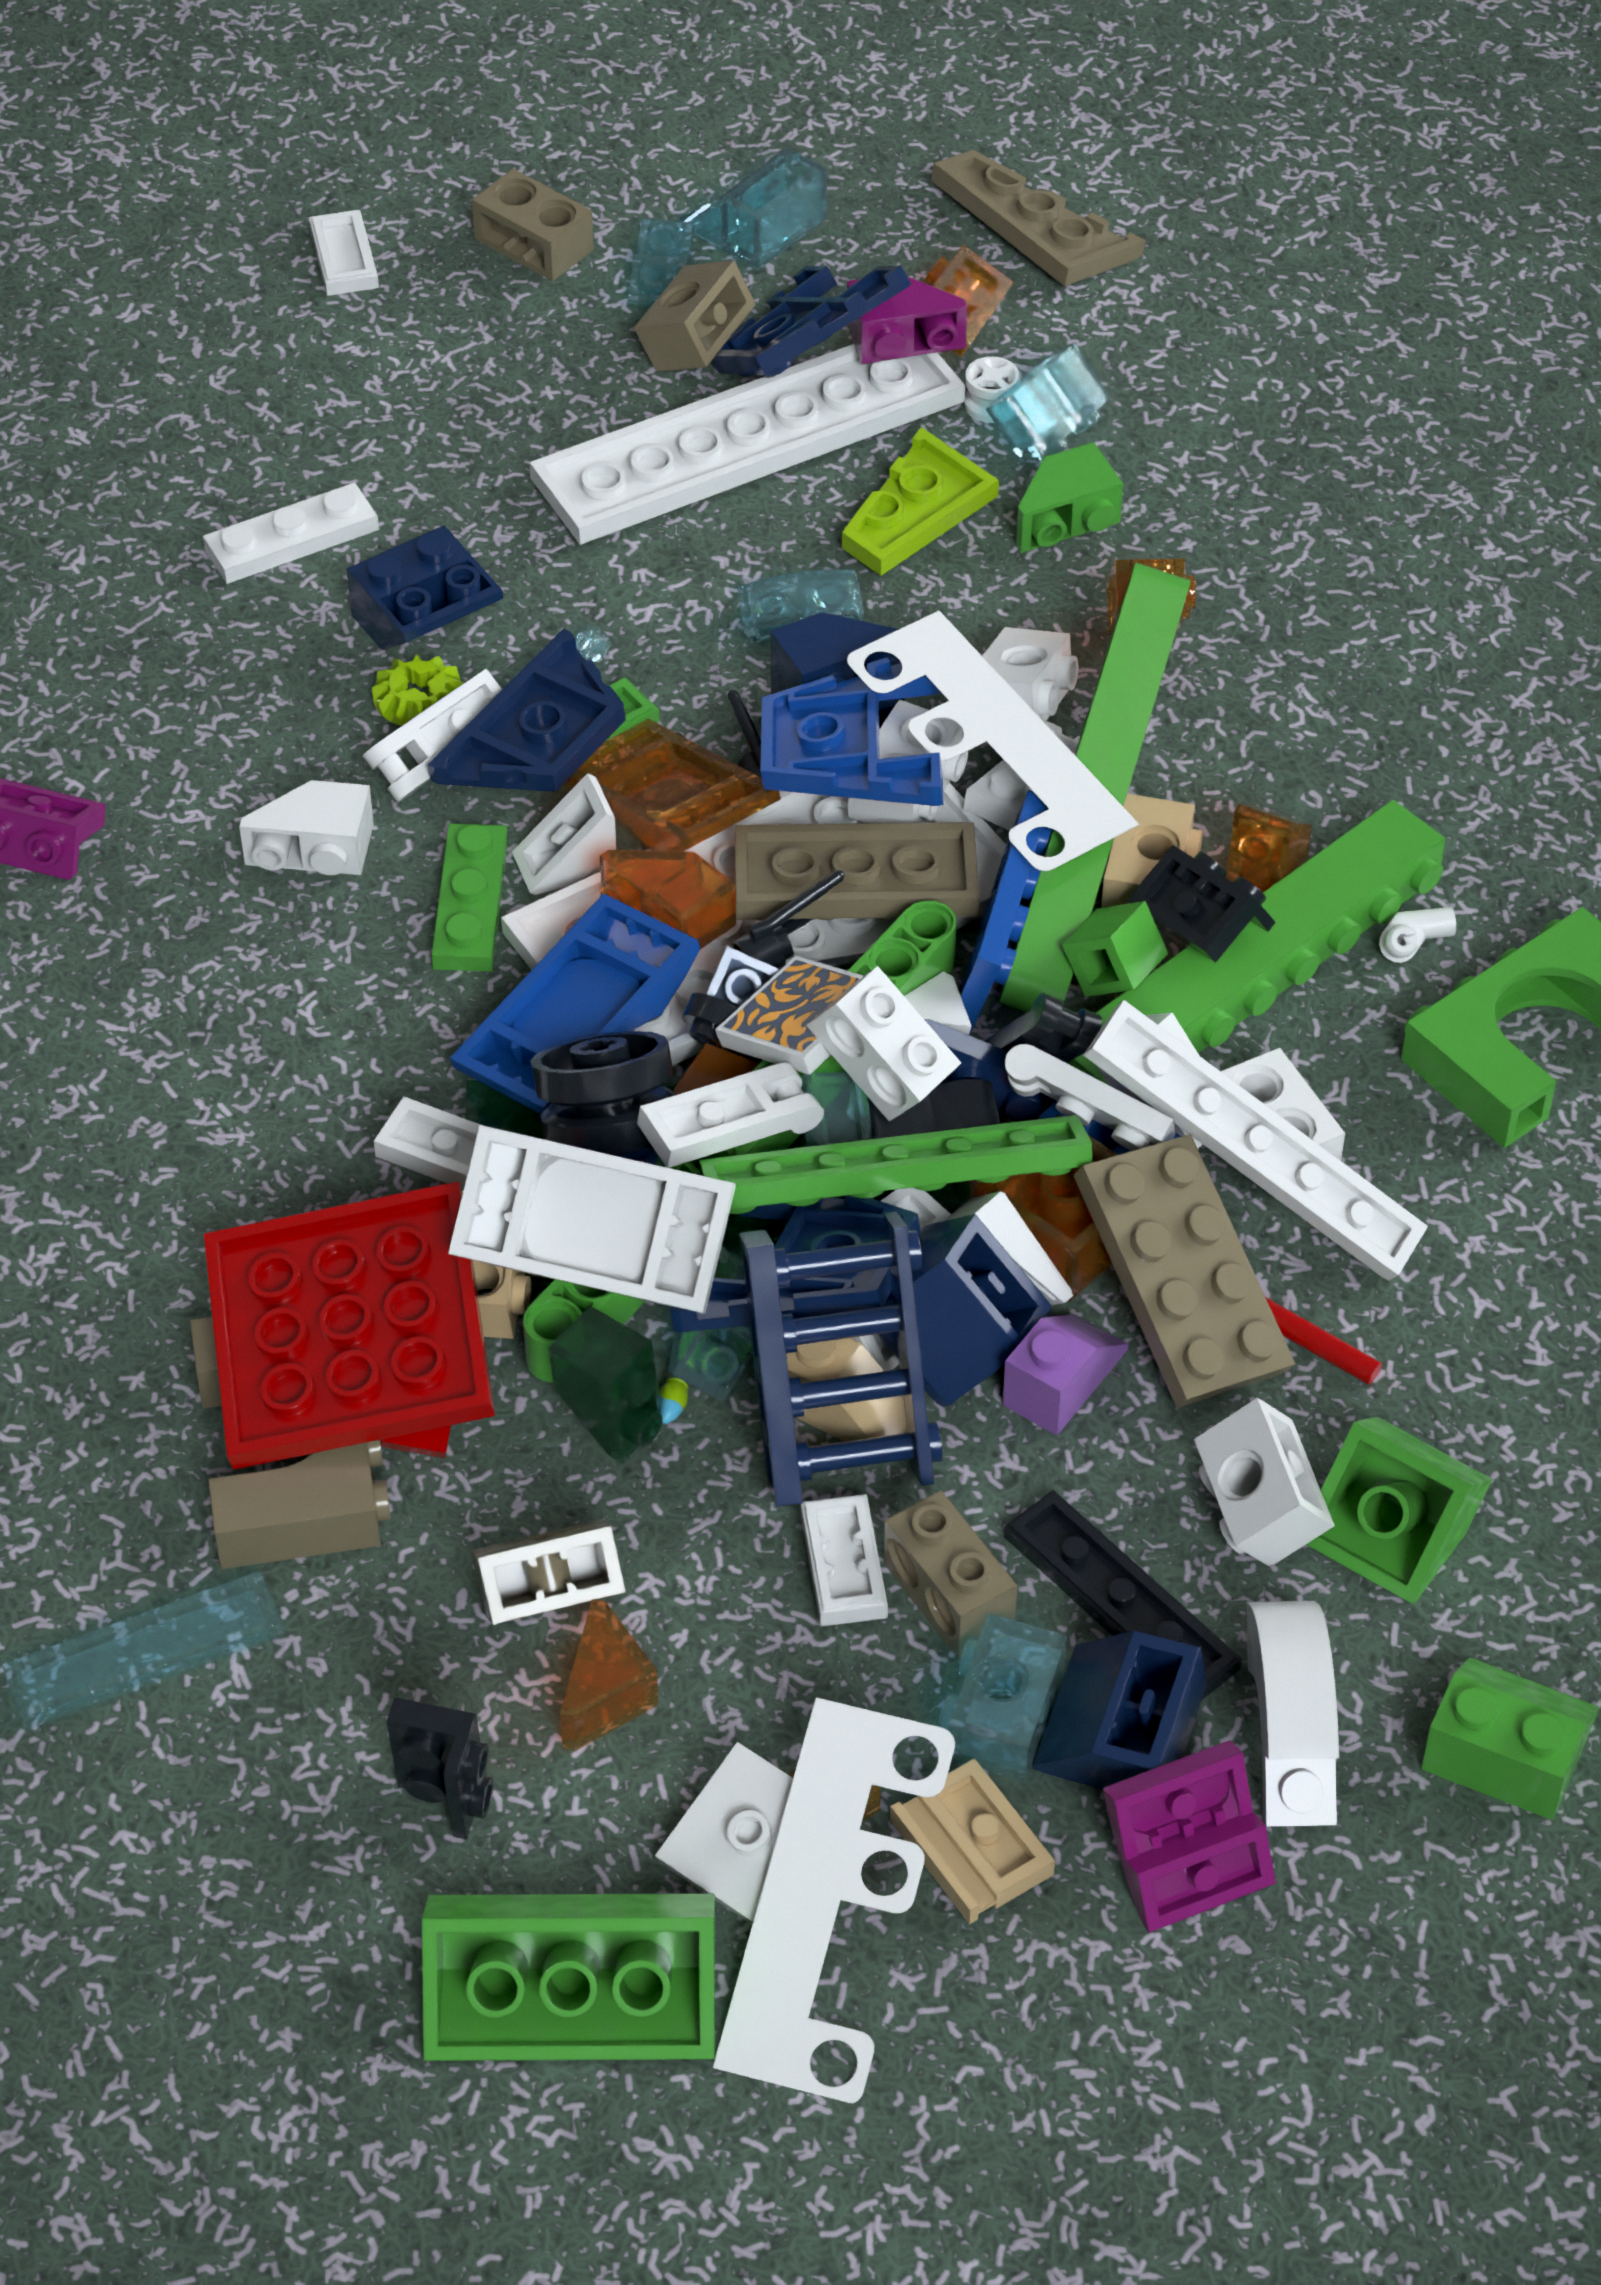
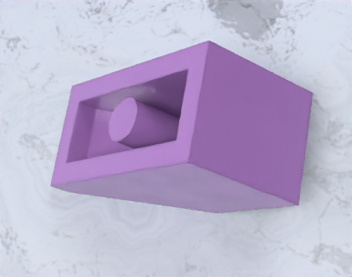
[1003,1314,1128,1436]

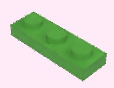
[432,824,509,972]

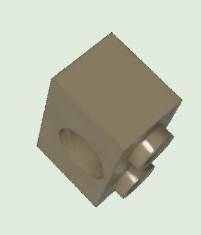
[634,260,756,371]

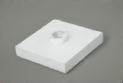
[655,1742,793,1925]

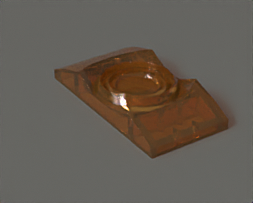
[563,719,781,854]

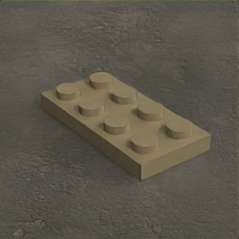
[735,822,980,921]
[1073,1134,1295,1408]

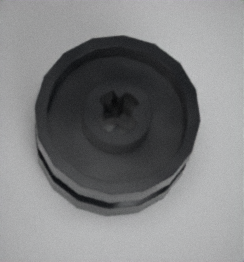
[530,1031,676,1156]

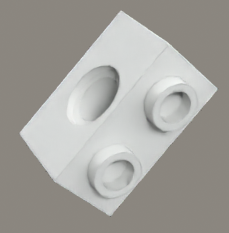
[982,627,1078,723]
[1194,1398,1335,1566]

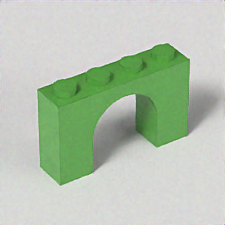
[1401,907,1601,1148]

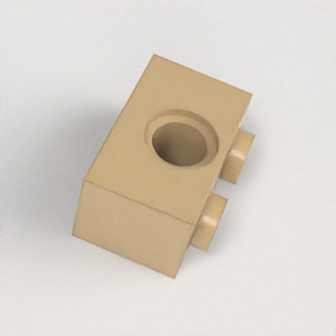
[1101,793,1203,926]

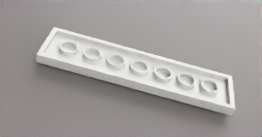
[529,344,965,545]

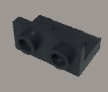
[1127,845,1276,963]
[386,1697,494,1840]

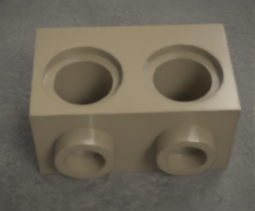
[472,169,594,281]
[884,1490,1017,1659]

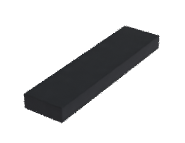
[1004,1490,1242,1700]

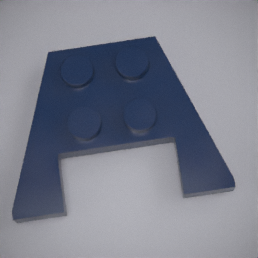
[712,266,911,378]
[670,1195,921,1332]

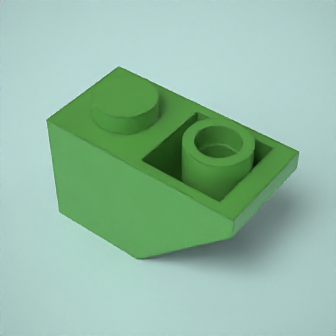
[1016,442,1123,553]

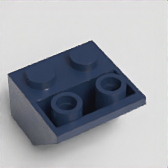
[346,525,503,650]
[770,612,905,729]
[878,1214,1052,1407]
[1033,1631,1207,1789]

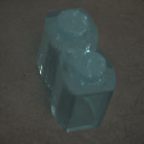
[986,343,1110,463]

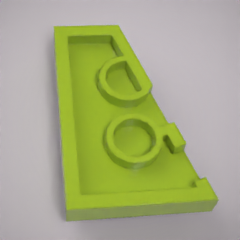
[842,427,999,576]

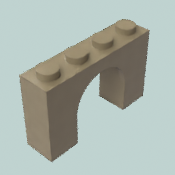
[190,1317,391,1569]

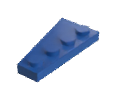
[959,790,1053,1035]

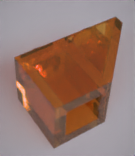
[1227,804,1312,893]
[600,850,736,950]

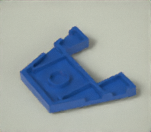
[760,657,944,806]

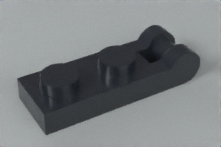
[984,993,1102,1063]

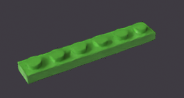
[699,1115,1092,1214]

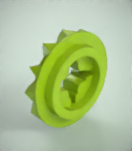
[372,653,464,726]

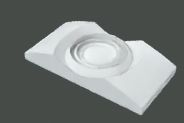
[448,1125,736,1314]

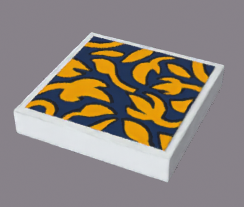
[715,956,863,1075]

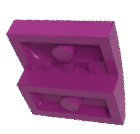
[1103,1740,1276,1933]

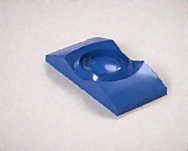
[450,893,700,1114]

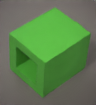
[1062,901,1169,997]

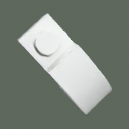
[1246,1601,1339,1827]

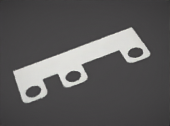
[847,611,1140,871]
[713,1698,955,2104]

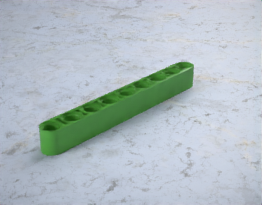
[998,562,1191,1013]

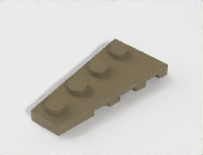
[931,150,1146,286]

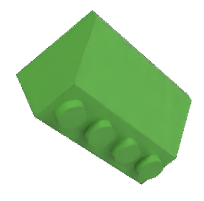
[422,1894,715,2061]

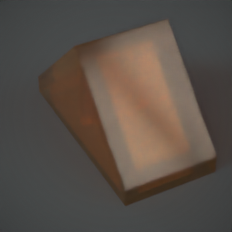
[560,1599,659,1751]

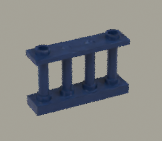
[739,1212,943,1507]

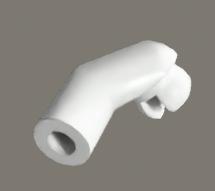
[1379,907,1456,963]

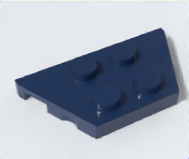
[428,628,626,792]

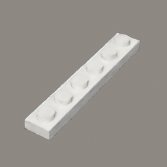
[1083,1000,1428,1281]

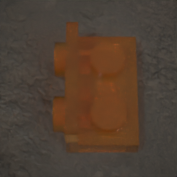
[923,244,1014,357]

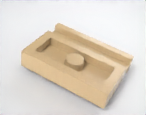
[890,1758,1055,1925]

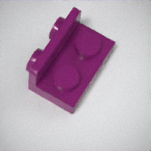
[0,778,106,880]

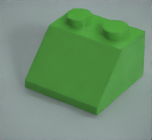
[1306,1417,1493,1604]
[1421,1657,1599,1820]

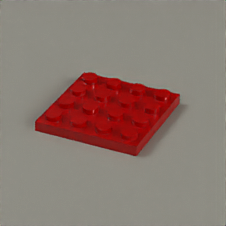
[204,1181,495,1470]

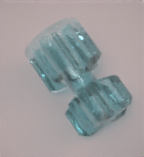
[575,625,611,663]

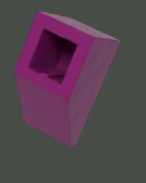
[847,276,967,364]

